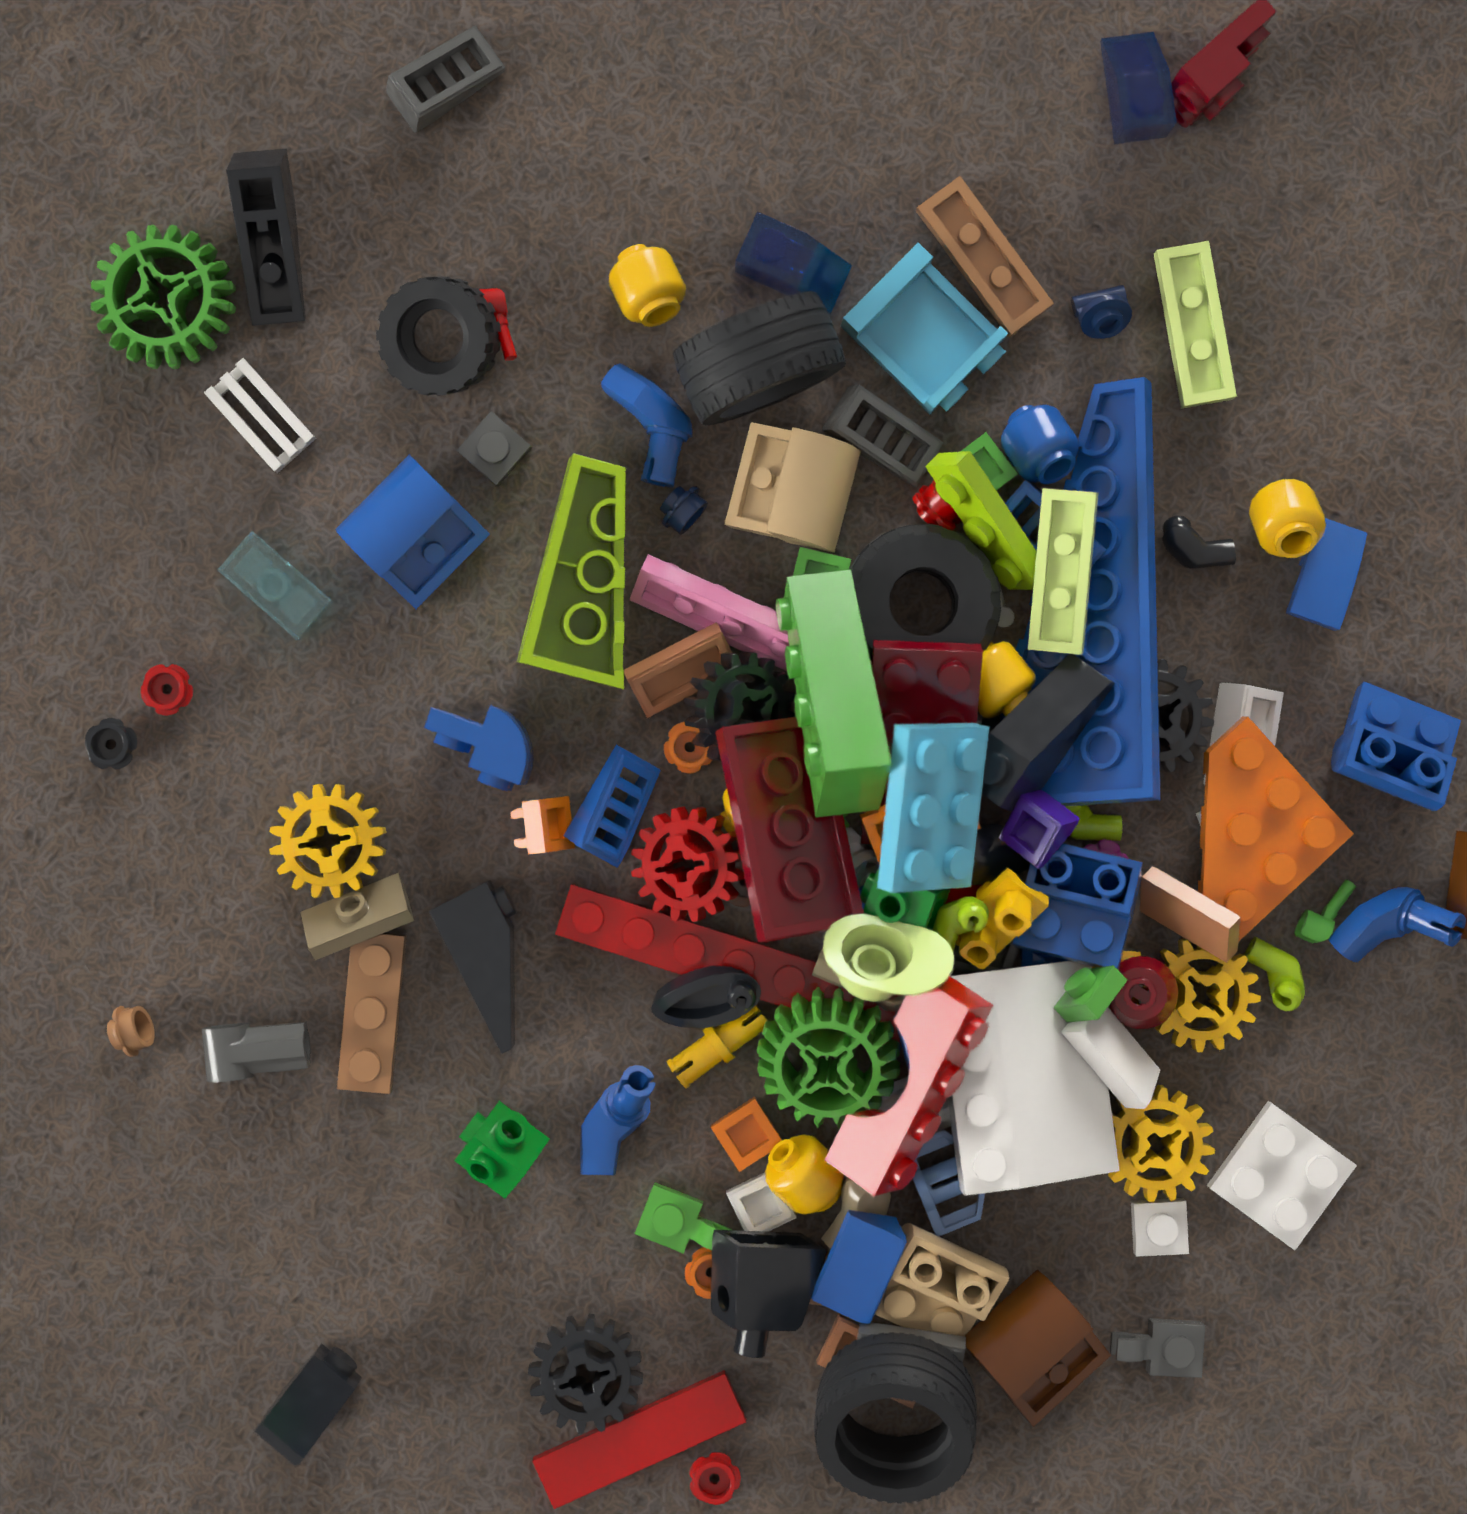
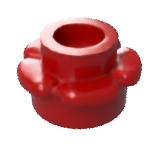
[141,664,193,716]
[689,1452,741,1505]

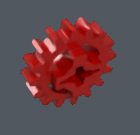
[631,806,745,922]

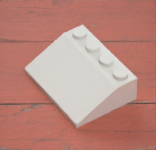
[948,961,1120,1195]

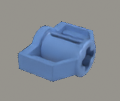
[912,1129,985,1236]

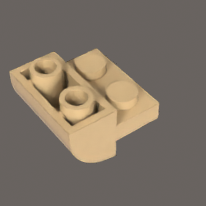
[725,422,861,553]
[875,1223,1009,1336]

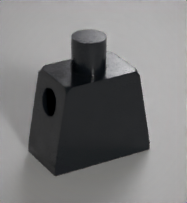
[710,1230,826,1358]

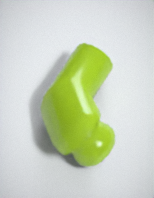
[1065,805,1123,841]
[932,896,989,952]
[1244,936,1305,1011]

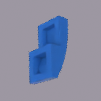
[1286,518,1367,631]

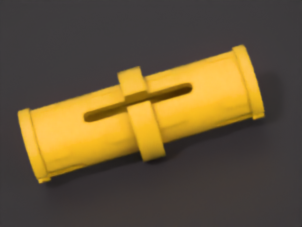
[666,1005,768,1089]

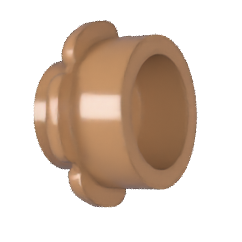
[107,1006,155,1057]

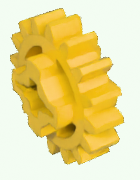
[269,784,387,898]
[1142,938,1261,1052]
[1108,1085,1215,1202]

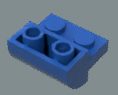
[335,454,490,609]
[1331,682,1461,811]
[424,705,533,792]
[1012,844,1143,970]

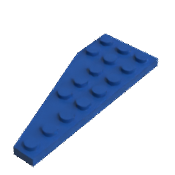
[1000,377,1160,806]

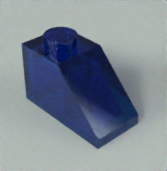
[1100,32,1177,144]
[735,211,852,315]

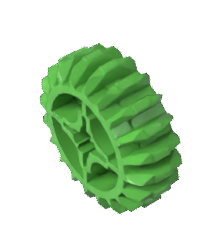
[90,225,236,369]
[757,987,900,1129]

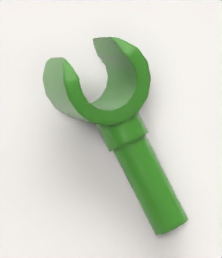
[1294,879,1356,943]

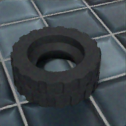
[376,276,501,396]

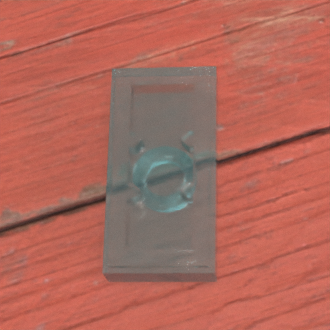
[217,531,334,640]

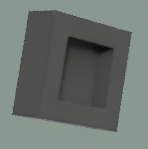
[456,411,532,487]

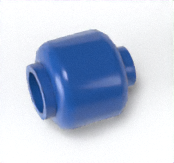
[1001,404,1079,484]

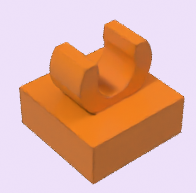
[511,796,575,855]

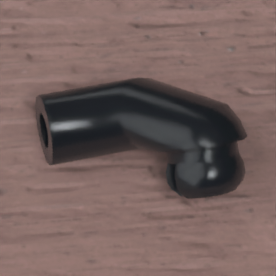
[1162,516,1236,569]

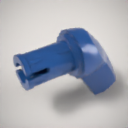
[601,363,693,488]
[1328,887,1466,963]
[580,1065,655,1175]

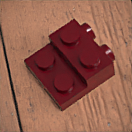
[1163,0,1277,128]

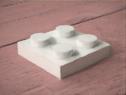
[1207,1101,1357,1250]

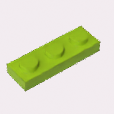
[925,451,1037,590]

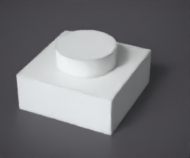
[1131,1198,1189,1257]

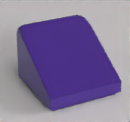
[999,790,1080,869]

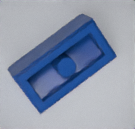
[811,1210,907,1324]

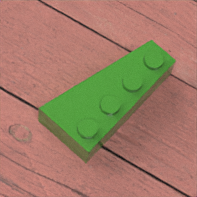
[776,570,892,818]

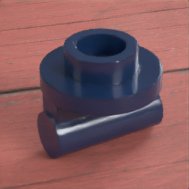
[1071,285,1132,339]

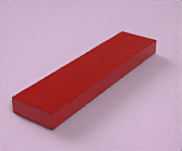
[532,1370,747,1509]

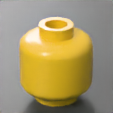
[609,244,686,327]
[1249,479,1326,558]
[978,641,1036,719]
[765,1134,844,1215]

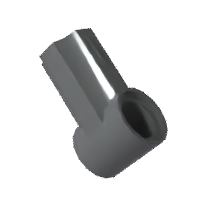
[202,1022,311,1082]

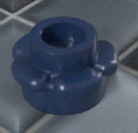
[660,486,708,535]

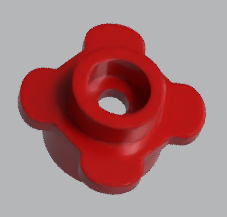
[912,481,961,531]

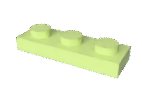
[1154,241,1237,409]
[1028,488,1098,655]

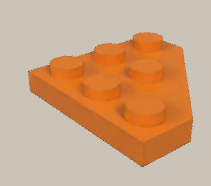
[1198,716,1354,942]

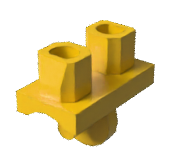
[956,868,1049,969]

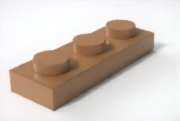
[916,176,1054,338]
[337,933,407,1094]

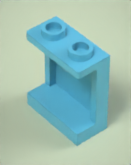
[841,242,1008,415]

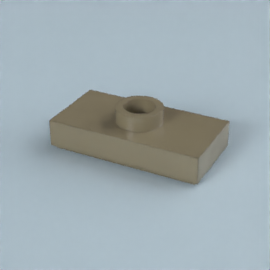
[300,873,414,960]

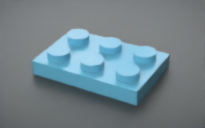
[877,723,989,893]

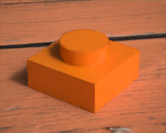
[711,1096,783,1172]

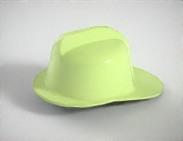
[823,914,954,1002]

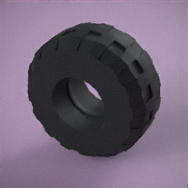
[849,524,1001,661]

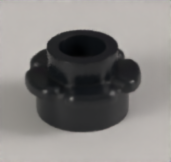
[85,718,138,770]

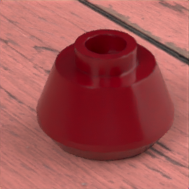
[1108,956,1178,1029]

